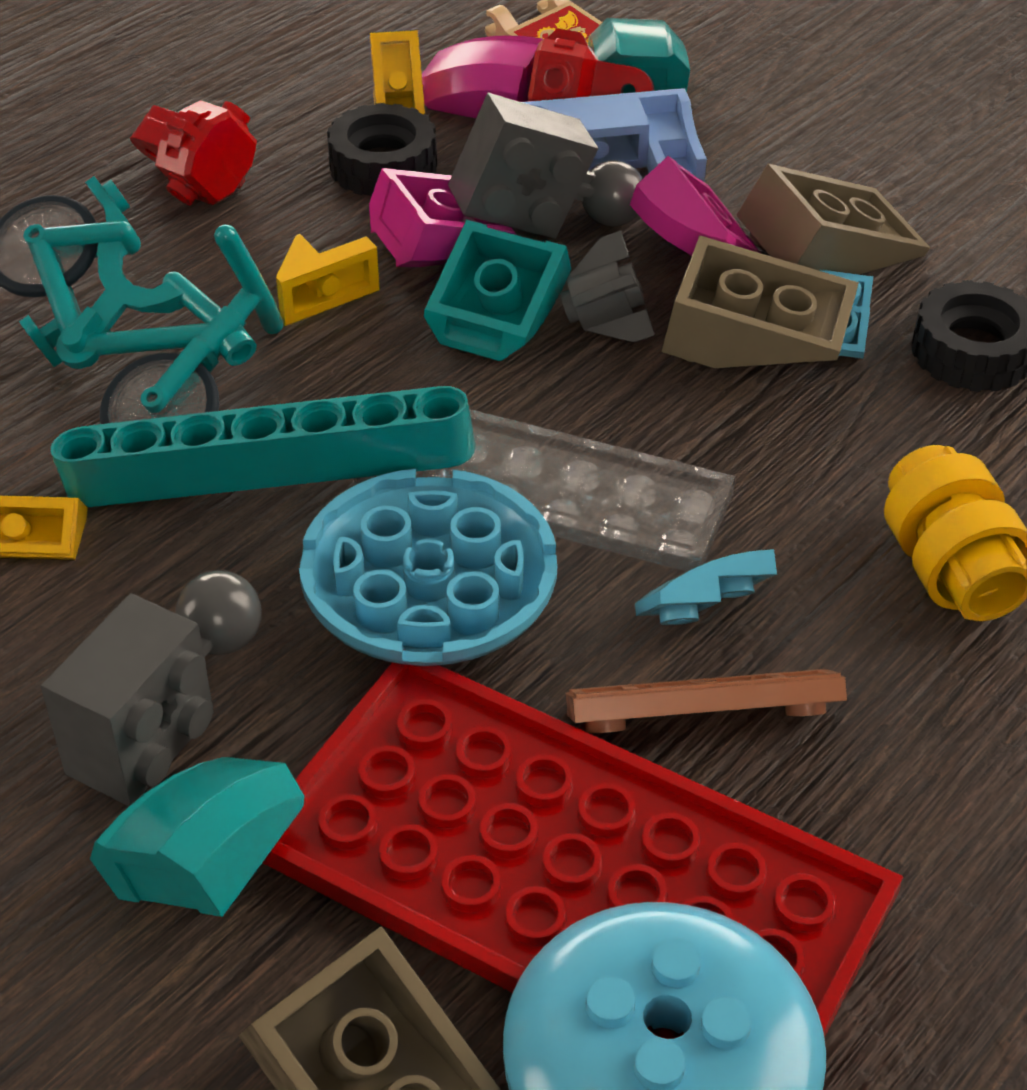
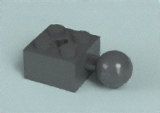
[448,93,643,239]
[40,570,262,806]

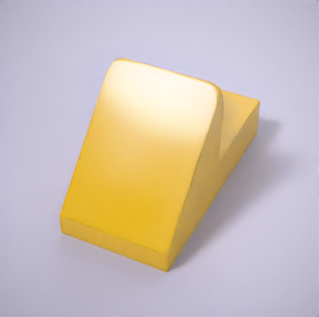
[370,30,425,114]
[276,234,379,326]

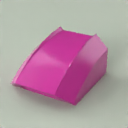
[422,36,543,118]
[630,156,762,256]
[369,168,516,267]

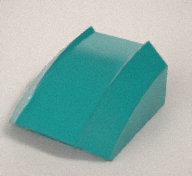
[588,18,690,93]
[424,219,572,361]
[90,757,304,917]

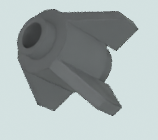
[560,230,655,343]

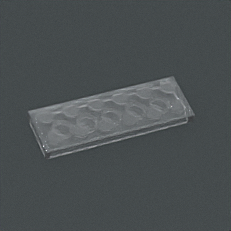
[354,409,736,572]

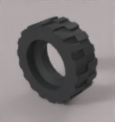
[327,103,437,197]
[912,280,1027,392]

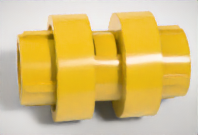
[884,445,1027,621]

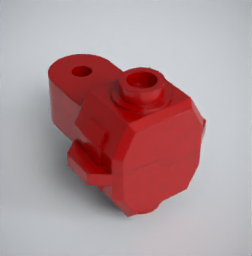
[528,28,654,102]
[130,100,257,206]

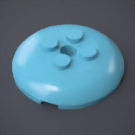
[299,469,558,666]
[503,902,826,1090]

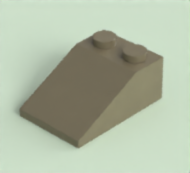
[736,164,930,275]
[661,235,859,368]
[238,926,500,1090]

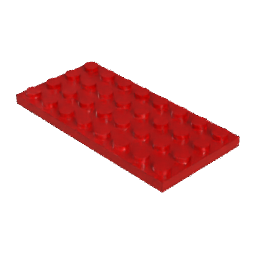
[262,649,903,1039]

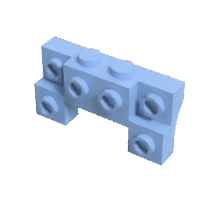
[523,88,707,181]

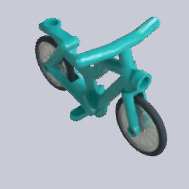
[0,176,283,424]

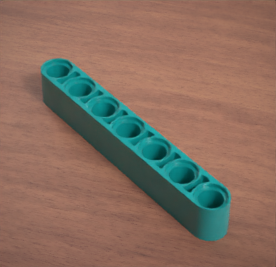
[50,386,476,507]

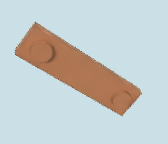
[566,669,847,733]

